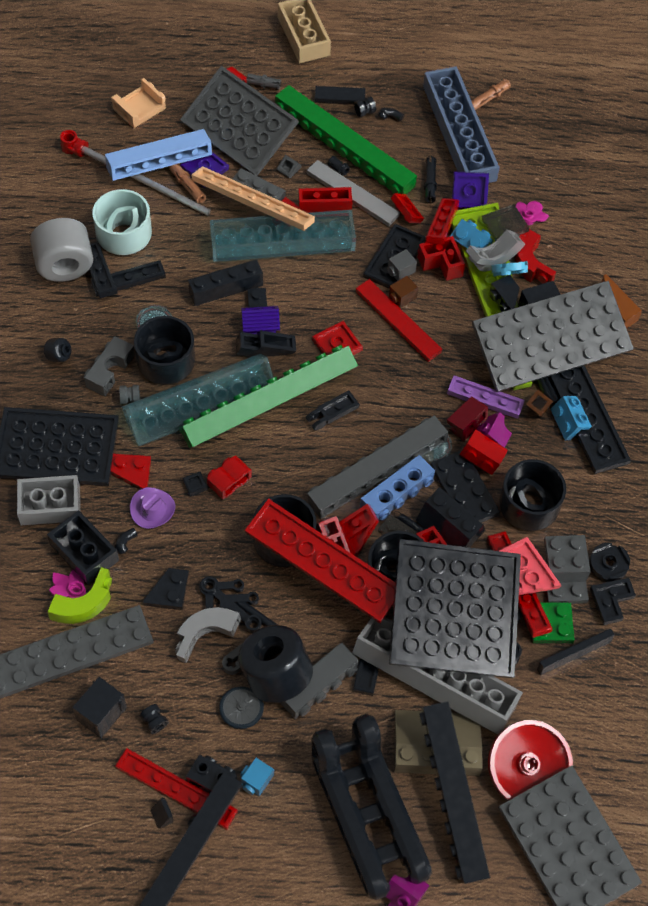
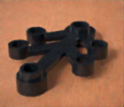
[199,576,262,634]

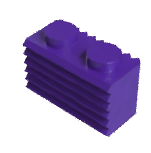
[241,306,280,334]

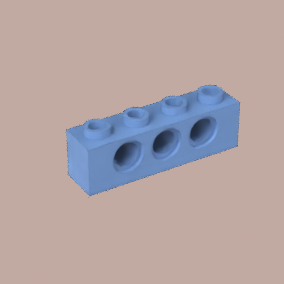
[360,455,435,520]

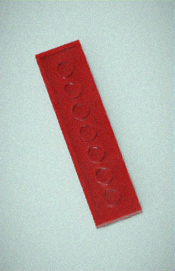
[245,499,395,623]

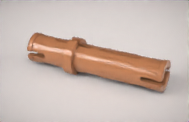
[472,79,511,110]
[170,164,206,204]

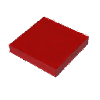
[312,321,363,355]

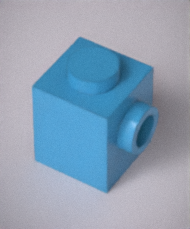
[240,758,274,796]

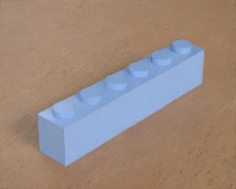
[105,129,212,181]

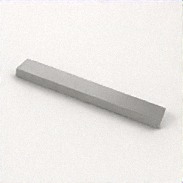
[307,160,400,227]

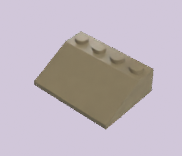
[394,710,483,776]

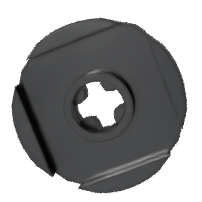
[589,542,630,583]

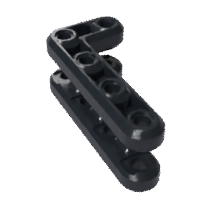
[311,714,432,900]

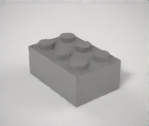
[17,475,81,525]

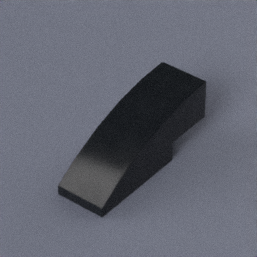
[236,330,296,357]

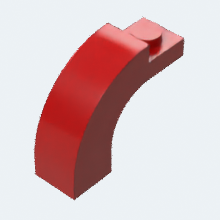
[514,227,556,284]

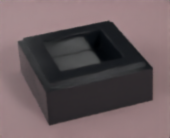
[182,471,208,497]

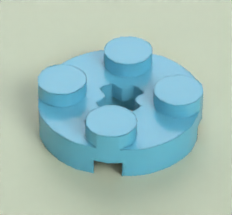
[491,261,528,276]

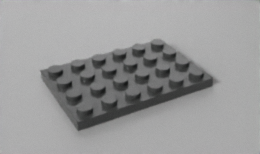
[180,66,299,176]
[498,765,642,906]

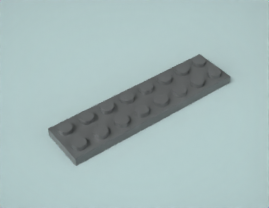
[0,605,154,699]

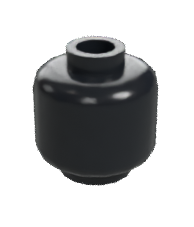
[44,338,72,362]

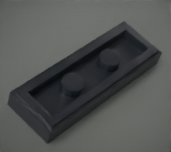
[315,86,366,104]

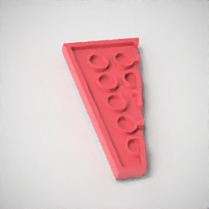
[500,537,561,595]

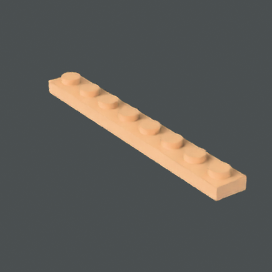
[191,166,315,231]

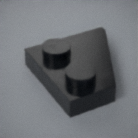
[143,568,189,610]

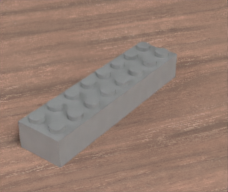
[352,617,523,734]

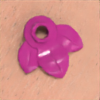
[515,201,549,225]
[49,570,86,598]

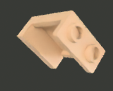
[111,78,166,128]

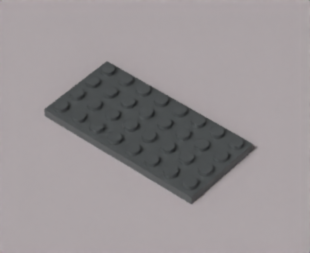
[472,281,634,393]

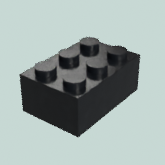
[47,510,119,585]

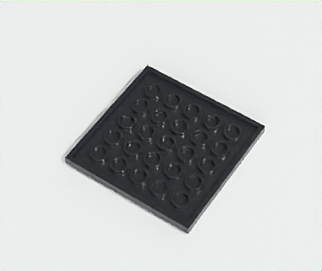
[389,539,521,678]

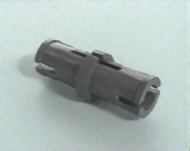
[247,73,281,90]

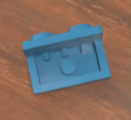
[450,219,493,248]
[550,396,591,440]

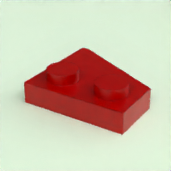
[111,454,151,489]
[339,504,379,557]

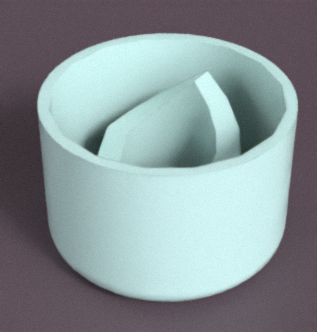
[92,189,152,255]

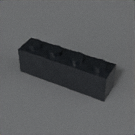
[188,259,263,306]

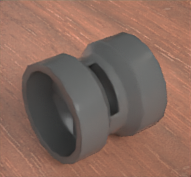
[119,385,140,405]

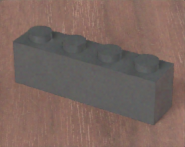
[280,642,358,719]

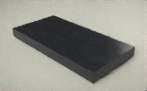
[363,224,426,289]

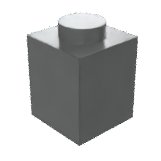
[387,249,417,281]

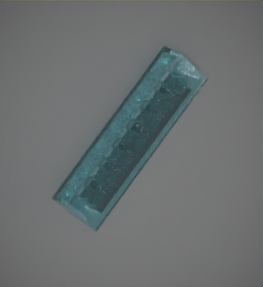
[122,354,274,446]

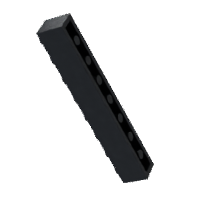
[419,701,490,884]

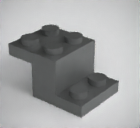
[544,535,590,604]

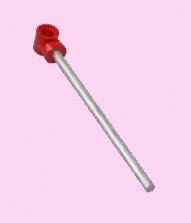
[60,130,211,216]

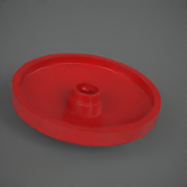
[488,720,573,801]

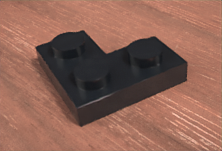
[590,578,636,625]

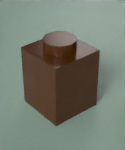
[389,276,418,308]
[526,390,553,417]

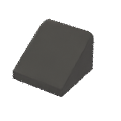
[276,155,302,178]

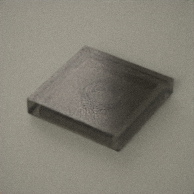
[482,204,529,241]

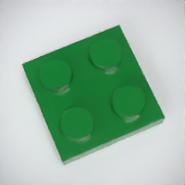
[532,602,575,643]

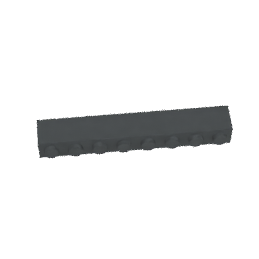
[307,415,448,519]

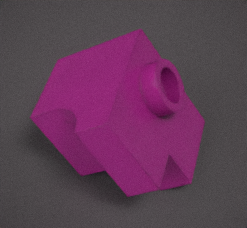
[477,412,512,448]
[386,875,430,906]

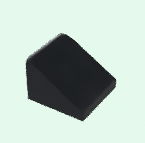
[151,797,174,829]

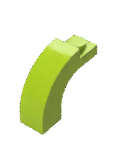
[48,567,112,624]

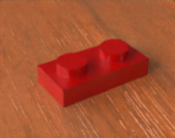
[391,193,424,223]

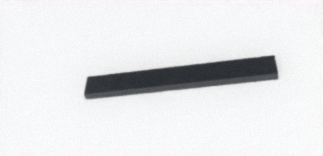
[140,772,243,906]

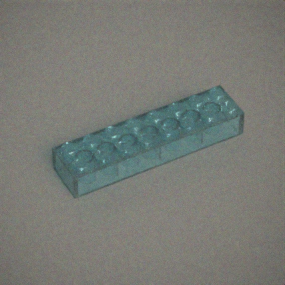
[210,210,356,262]

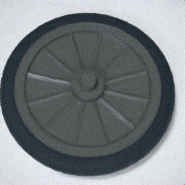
[219,686,264,729]

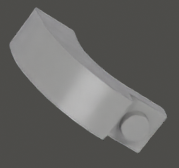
[466,230,526,271]
[175,608,241,663]

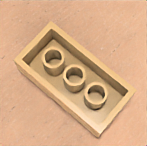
[278,0,331,63]

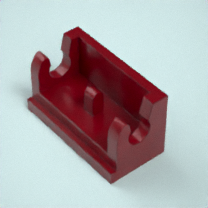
[447,396,488,441]

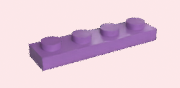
[447,376,525,419]

